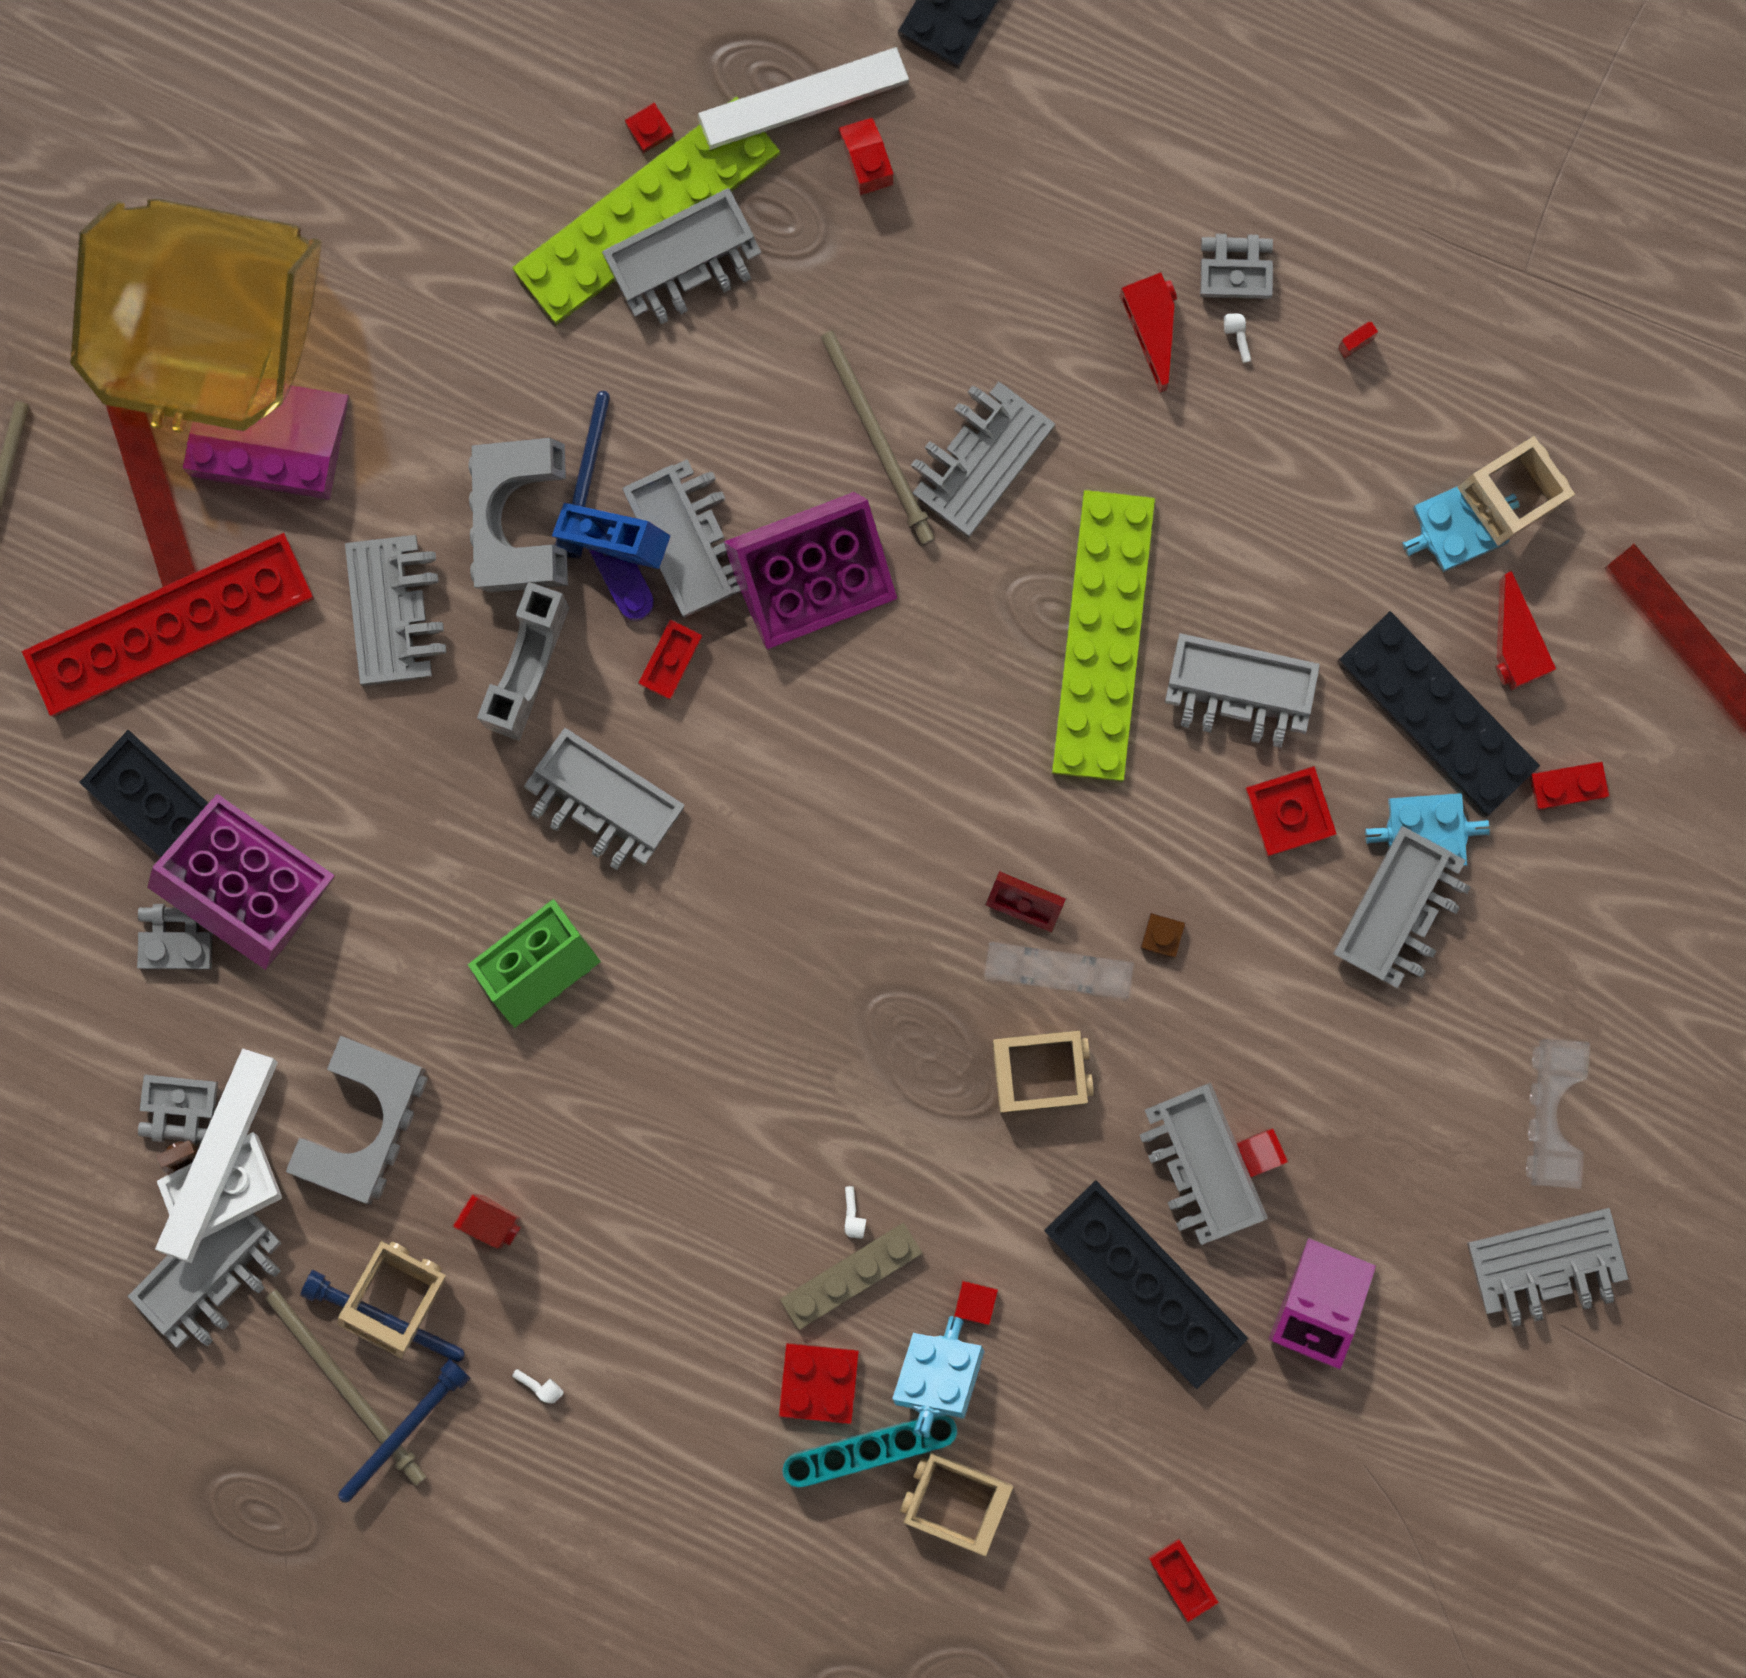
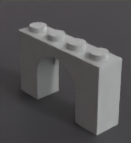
[468,438,568,592]
[477,582,570,741]
[286,1036,428,1204]

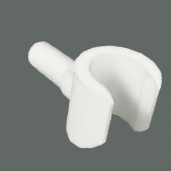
[1224,314,1251,363]
[845,1186,866,1239]
[512,1369,564,1404]

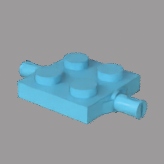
[1402,486,1520,572]
[1365,793,1490,866]
[892,1316,985,1437]

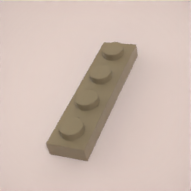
[780,1222,923,1330]

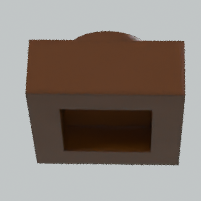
[1140,913,1185,958]
[156,1140,198,1175]

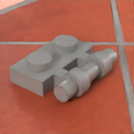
[1200,234,1273,299]
[137,904,213,969]
[138,1075,218,1146]

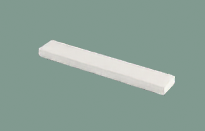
[698,47,909,149]
[155,1048,278,1263]

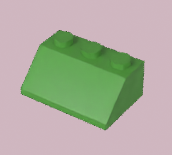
[468,899,601,1028]

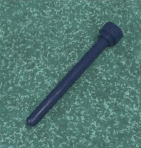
[555,390,610,559]
[300,1269,465,1362]
[338,1359,471,1503]

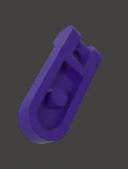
[588,549,654,621]

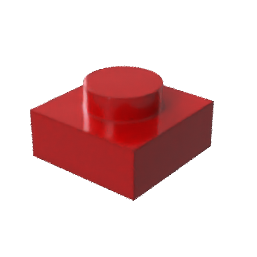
[625,102,674,153]

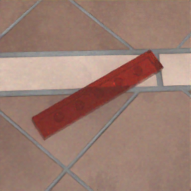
[100,375,197,587]
[1605,544,1746,732]

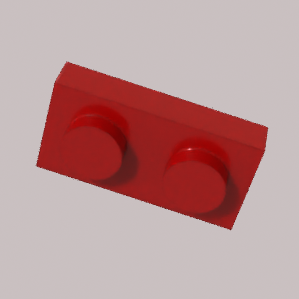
[638,619,703,701]
[1530,761,1609,810]
[1148,1538,1219,1622]

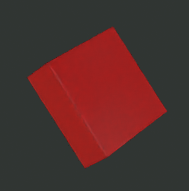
[1338,321,1379,359]
[954,1281,998,1325]

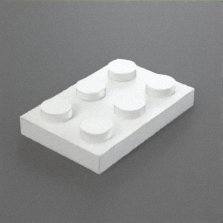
[157,1132,282,1239]

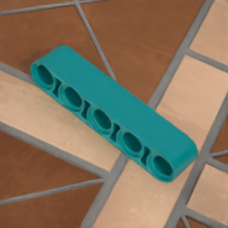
[783,1415,957,1487]

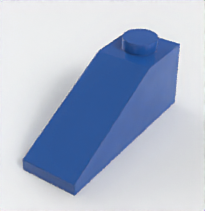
[552,503,671,569]

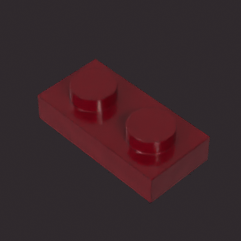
[985,871,1066,933]

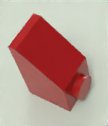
[839,118,894,195]
[1237,1128,1288,1177]

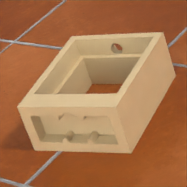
[1457,436,1575,546]
[992,1031,1094,1113]
[337,1241,446,1359]
[900,1452,1013,1556]

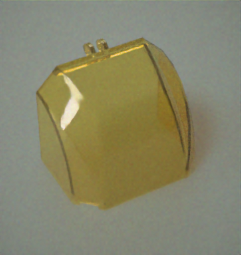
[70,198,322,433]

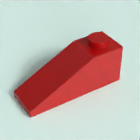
[1120,272,1177,393]
[1495,571,1556,691]
[453,1194,521,1249]

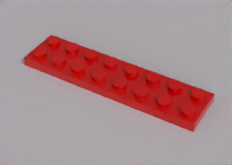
[21,532,315,717]

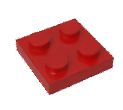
[1245,766,1337,857]
[779,1343,859,1424]

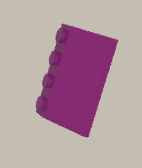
[183,372,349,500]
[724,492,897,649]
[147,794,335,970]

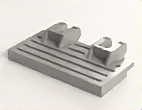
[602,188,761,324]
[911,381,1055,538]
[622,459,741,618]
[345,535,446,686]
[1165,633,1320,748]
[524,728,685,870]
[1333,826,1471,988]
[1139,1082,1268,1245]
[1467,1208,1628,1327]
[128,1213,281,1348]

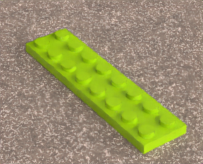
[512,96,780,326]
[1052,490,1155,782]

